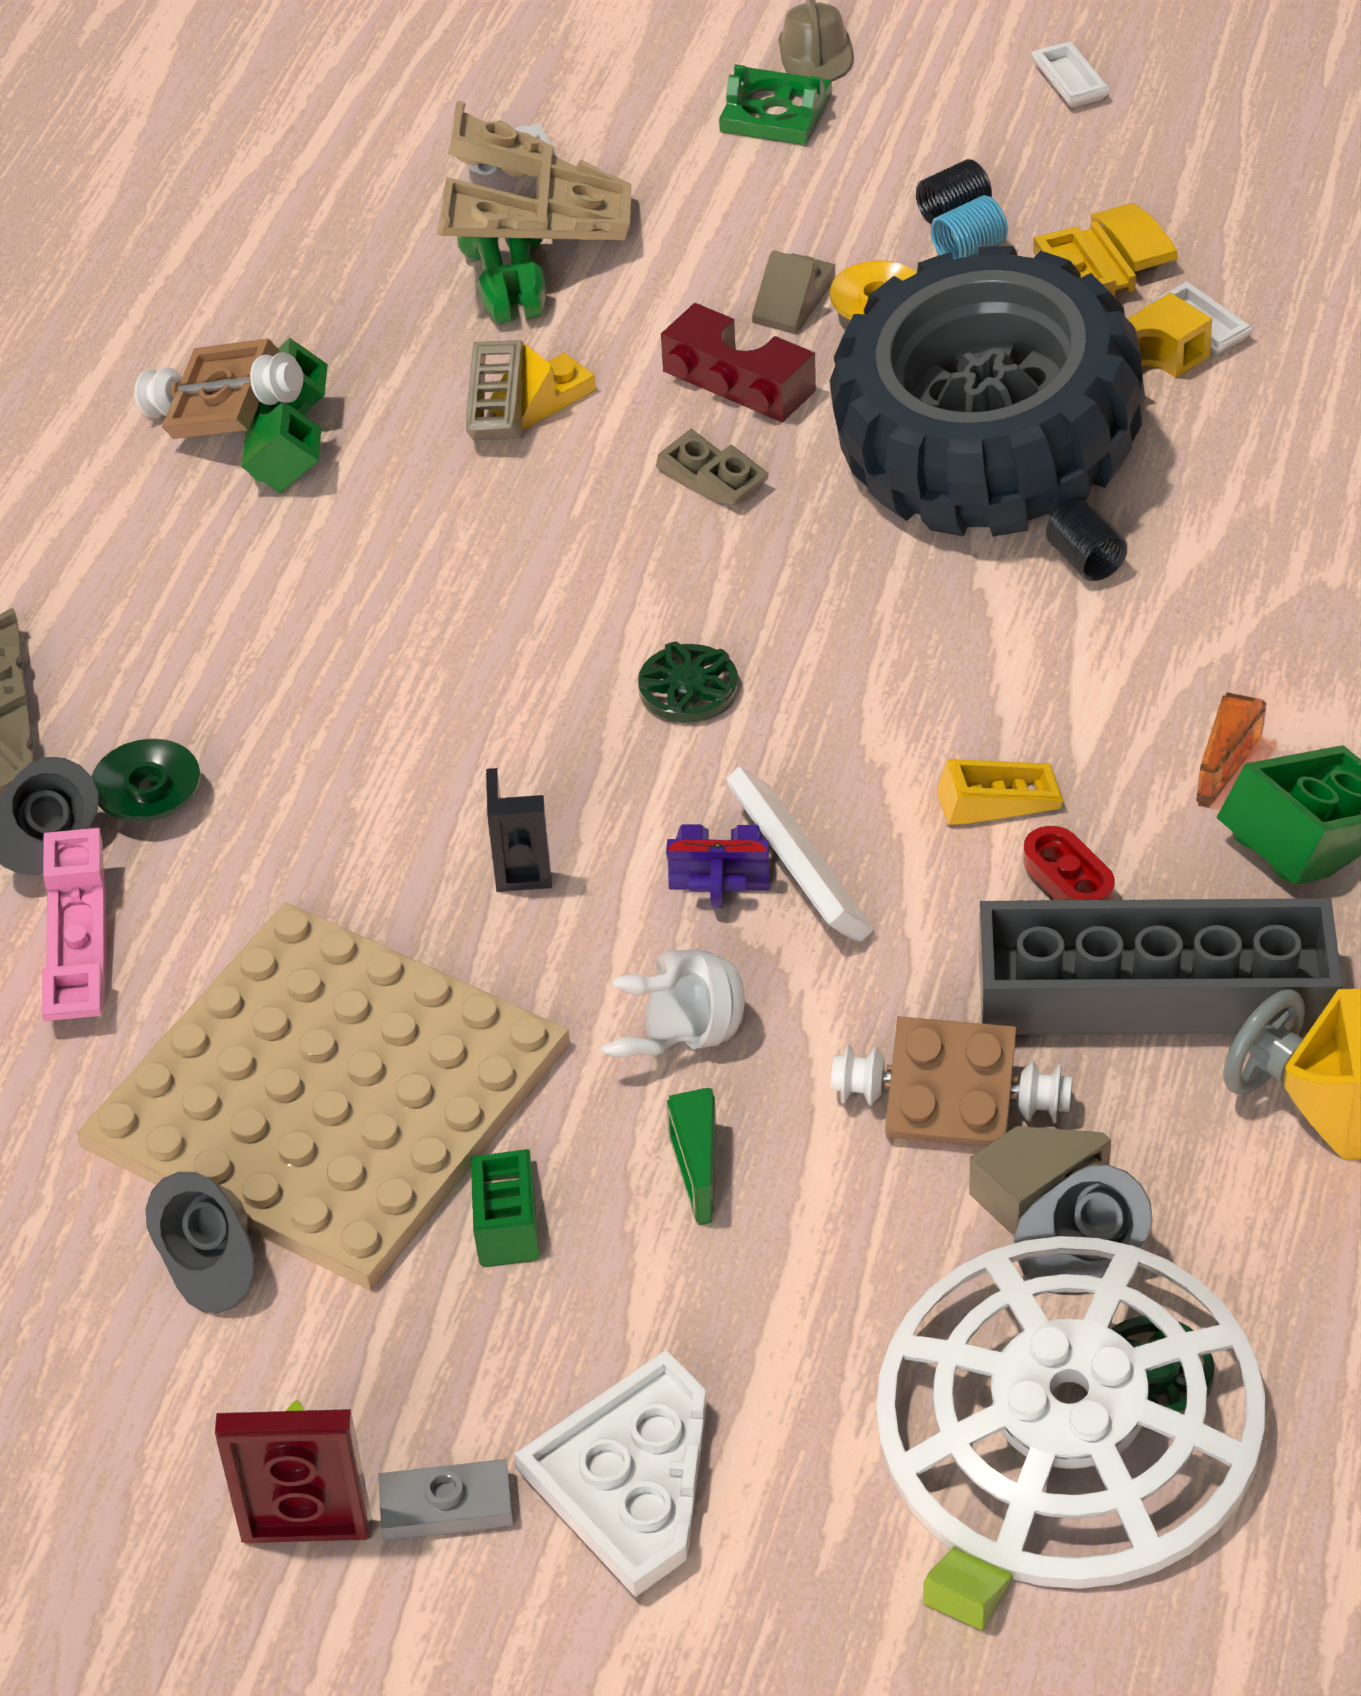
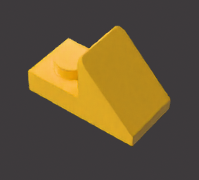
[490,344,596,430]

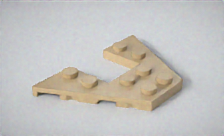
[436,100,632,241]

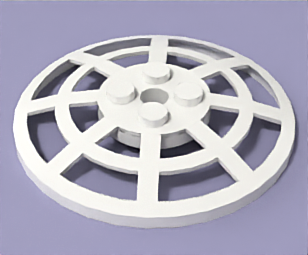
[876,1236,1265,1589]

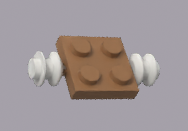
[134,338,303,439]
[831,1016,1073,1146]

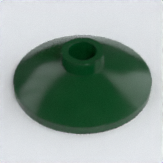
[92,739,201,822]

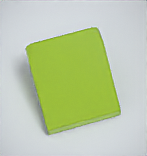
[923,1548,1013,1631]

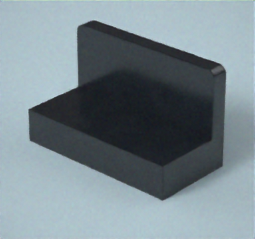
[486,768,552,892]

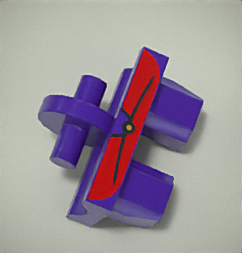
[666,824,770,908]

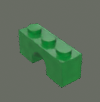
[241,338,328,494]

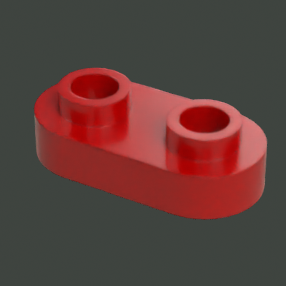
[1023,826,1115,900]

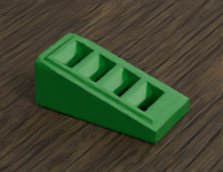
[667,1088,716,1225]
[471,1149,540,1267]

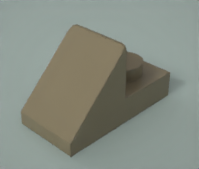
[752,250,835,335]

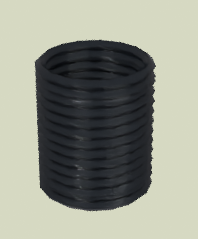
[916,159,992,224]
[1046,499,1128,581]

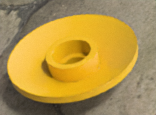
[830,260,917,320]

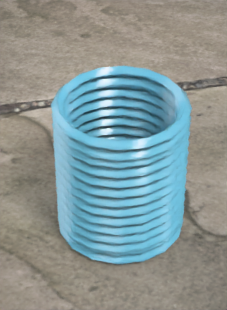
[931,195,1008,259]

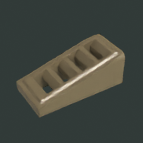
[466,340,524,440]

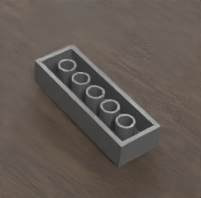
[979,898,1343,1035]

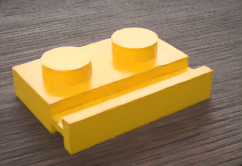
[1033,221,1136,296]

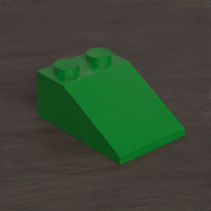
[1216,745,1361,885]

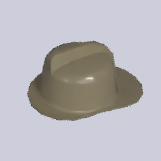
[778,0,852,81]

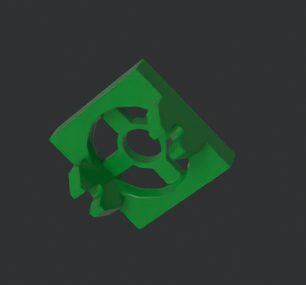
[719,64,832,145]

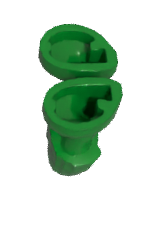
[457,236,546,324]

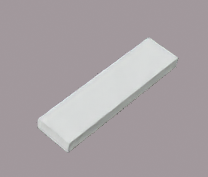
[726,766,875,942]

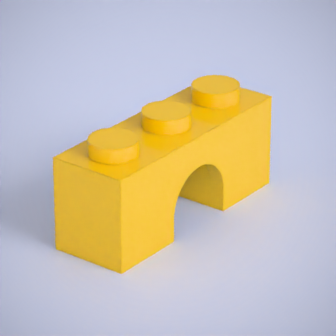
[1127,292,1213,378]

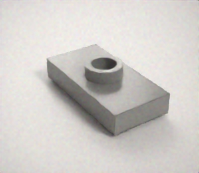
[378,1459,513,1541]

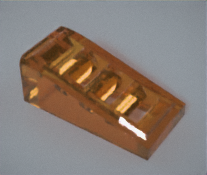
[1196,692,1267,808]

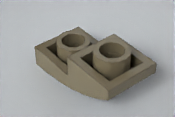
[656,428,769,506]

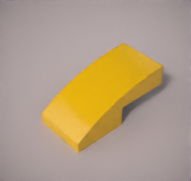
[1090,202,1178,271]

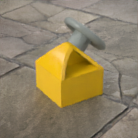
[1223,988,1361,1160]

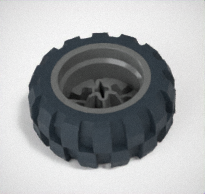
[829,246,1145,537]

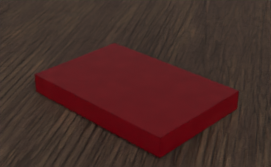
[215,1409,372,1543]

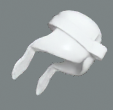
[600,949,745,1058]

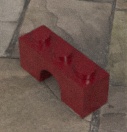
[661,303,816,423]

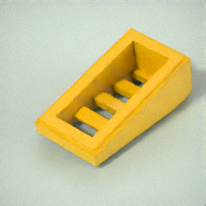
[937,759,1063,825]

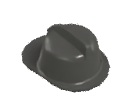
[0,757,98,875]
[1014,1165,1153,1293]
[145,1171,255,1313]

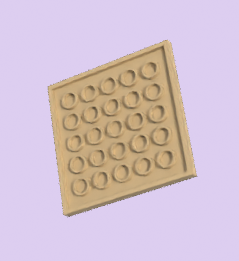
[77,901,570,1291]

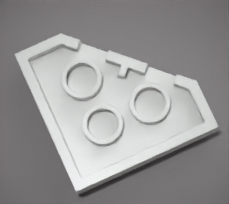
[514,1350,707,1597]

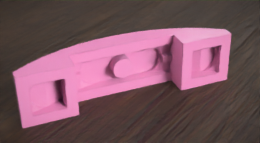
[42,828,107,1021]

